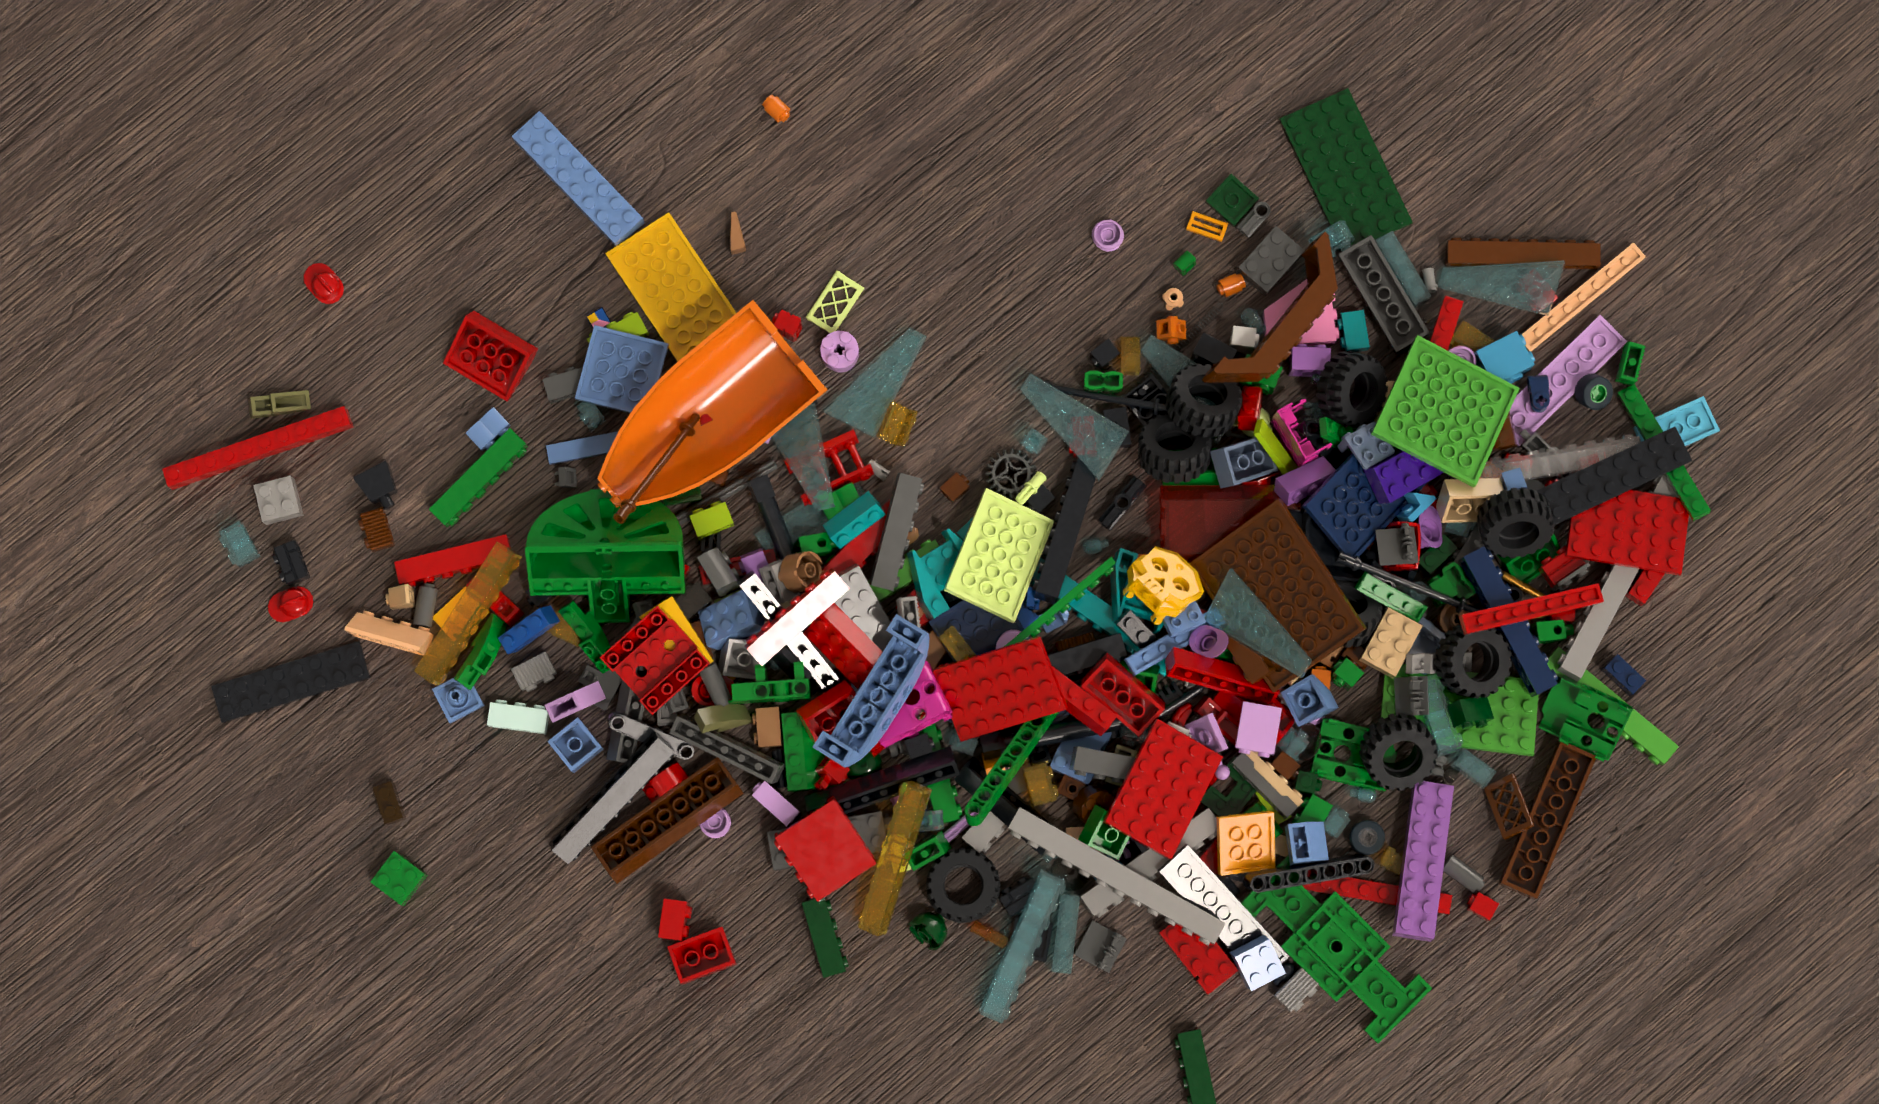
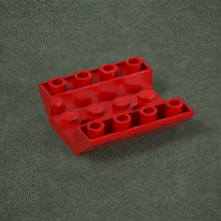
[600,605,710,715]

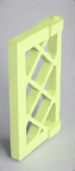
[805,270,864,333]

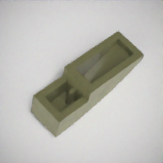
[248,390,311,419]
[694,704,753,734]

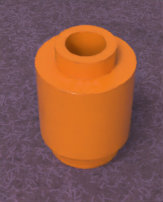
[762,95,790,122]
[1216,273,1246,298]

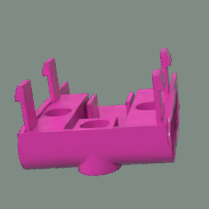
[1271,399,1332,468]
[879,661,953,748]

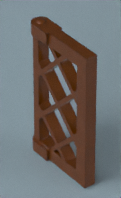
[1484,774,1535,840]

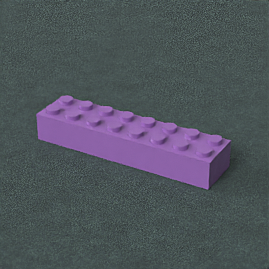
[1392,781,1454,942]

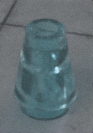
[1241,308,1266,334]

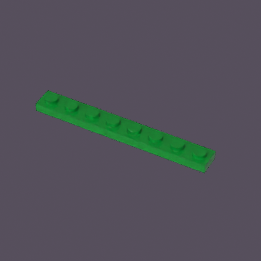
[1617,384,1711,521]
[1004,557,1116,647]

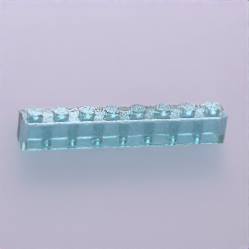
[979,869,1066,1023]

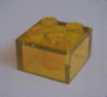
[1022,763,1059,808]

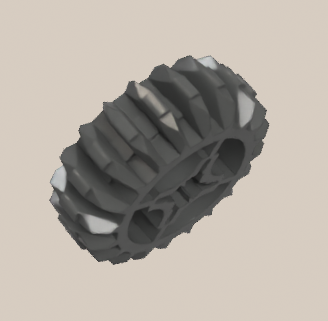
[985,448,1036,500]

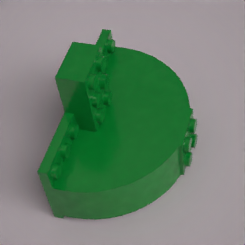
[525,489,686,623]

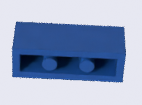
[498,605,560,654]

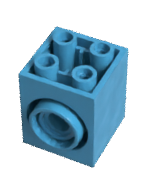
[1474,331,1535,384]

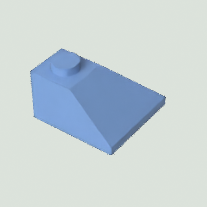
[1281,674,1339,727]

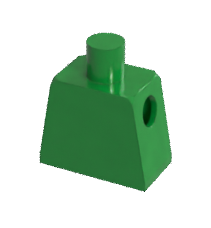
[794,532,838,557]
[1529,620,1574,644]

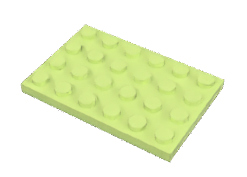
[944,488,1054,623]

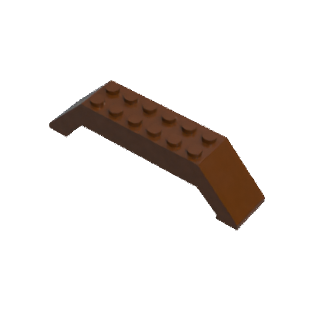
[1202,232,1338,383]

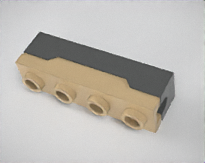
[1230,751,1304,819]

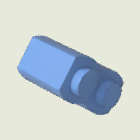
[466,407,511,451]

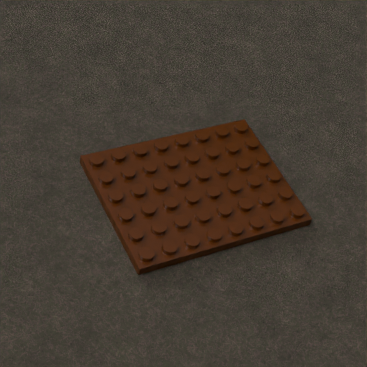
[1189,499,1367,693]

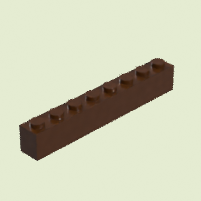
[1446,238,1601,270]

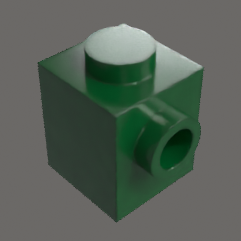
[1295,770,1322,796]

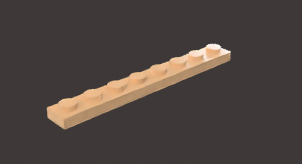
[1522,243,1646,352]

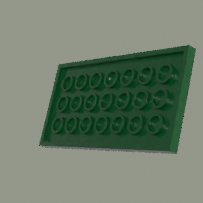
[1279,88,1413,252]

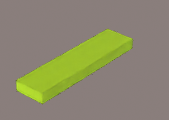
[1253,419,1298,475]

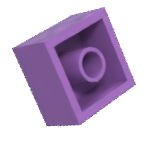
[1288,344,1331,377]

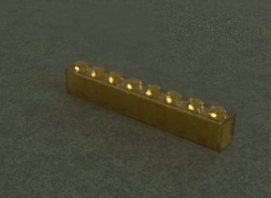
[414,542,522,686]
[858,781,932,936]

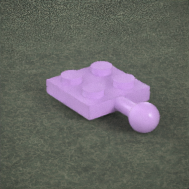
[1185,713,1230,780]

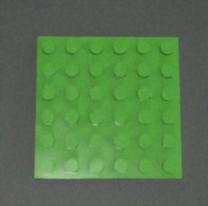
[1371,335,1520,488]

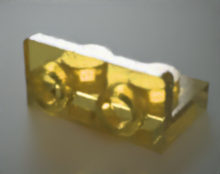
[877,402,918,447]
[938,626,976,662]

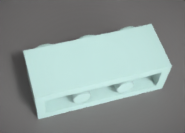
[487,700,549,734]

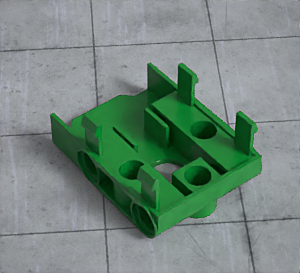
[728,661,811,704]
[1538,675,1633,762]
[1310,718,1397,792]

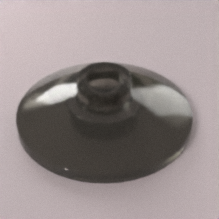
[1289,723,1321,761]
[1051,857,1089,891]

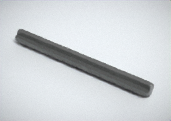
[676,459,777,525]

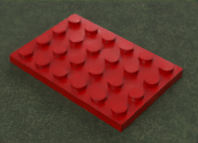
[1565,490,1689,576]
[933,636,1068,742]
[1103,719,1223,860]

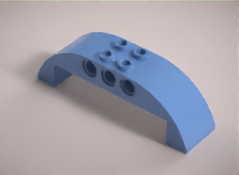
[813,614,929,768]

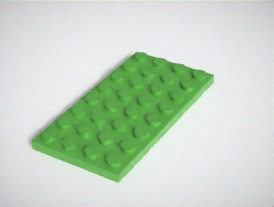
[1380,664,1539,756]

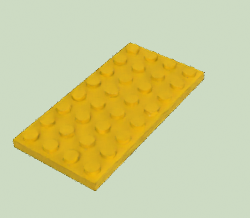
[605,212,736,362]

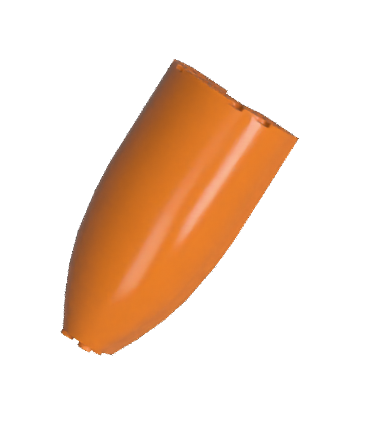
[597,300,827,508]

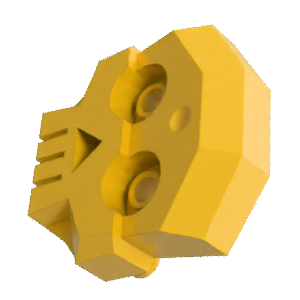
[1123,546,1204,625]

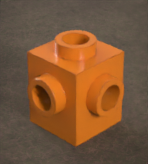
[1156,316,1186,344]

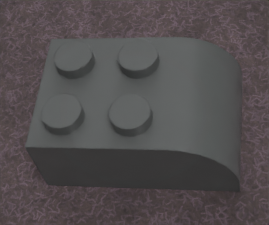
[697,548,741,598]

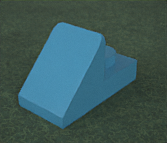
[1397,492,1437,522]

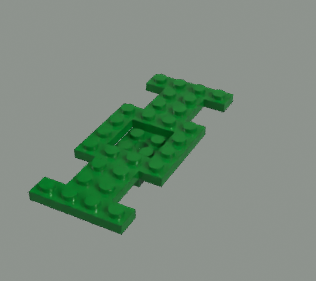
[1241,855,1432,1044]

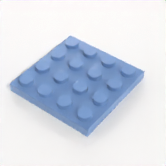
[575,325,669,413]

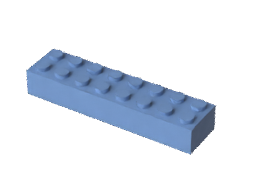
[512,111,645,247]

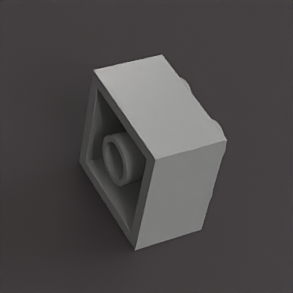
[253,476,304,525]

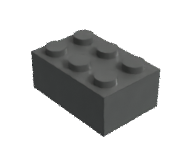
[1237,226,1305,297]

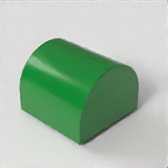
[1173,251,1196,276]

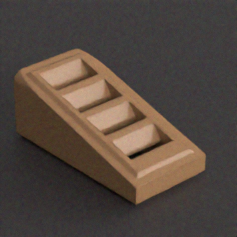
[730,212,746,255]

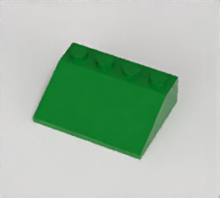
[781,712,846,792]

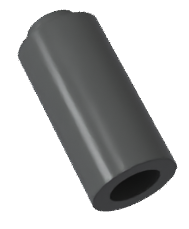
[412,583,438,628]
[699,663,732,707]
[1443,854,1485,893]

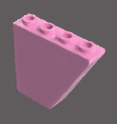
[1262,279,1339,347]

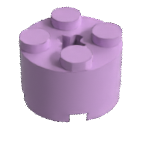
[820,331,859,372]

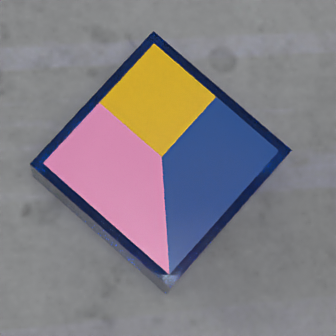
[586,307,611,328]

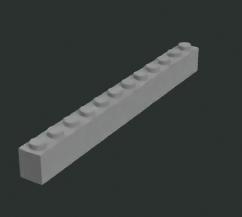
[1557,474,1677,681]
[1008,808,1226,946]

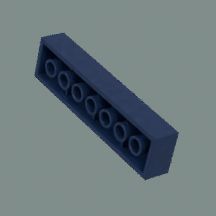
[1458,546,1558,697]

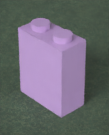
[545,681,606,723]
[1235,701,1282,758]
[752,781,801,828]

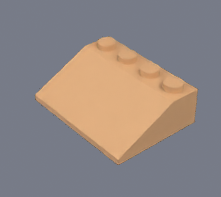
[345,611,434,657]

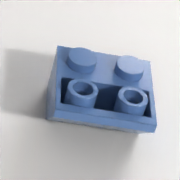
[1285,822,1329,865]

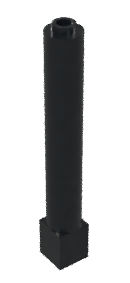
[747,474,806,596]
[980,718,1124,760]

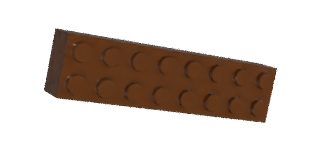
[1498,741,1596,900]
[591,757,744,884]

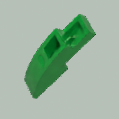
[1319,417,1357,452]
[558,601,610,674]
[454,613,507,690]

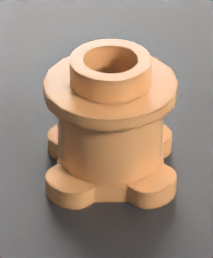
[1162,288,1184,311]

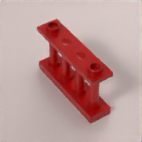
[784,429,874,506]

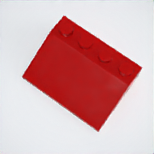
[443,311,538,402]

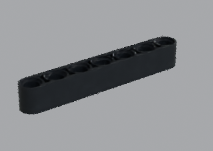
[1243,854,1375,893]

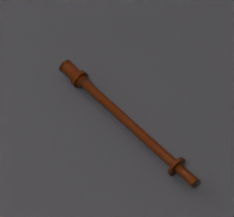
[613,413,700,524]

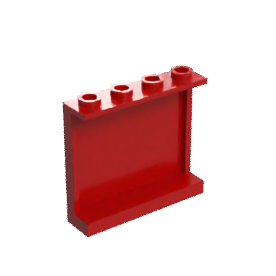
[774,796,877,902]

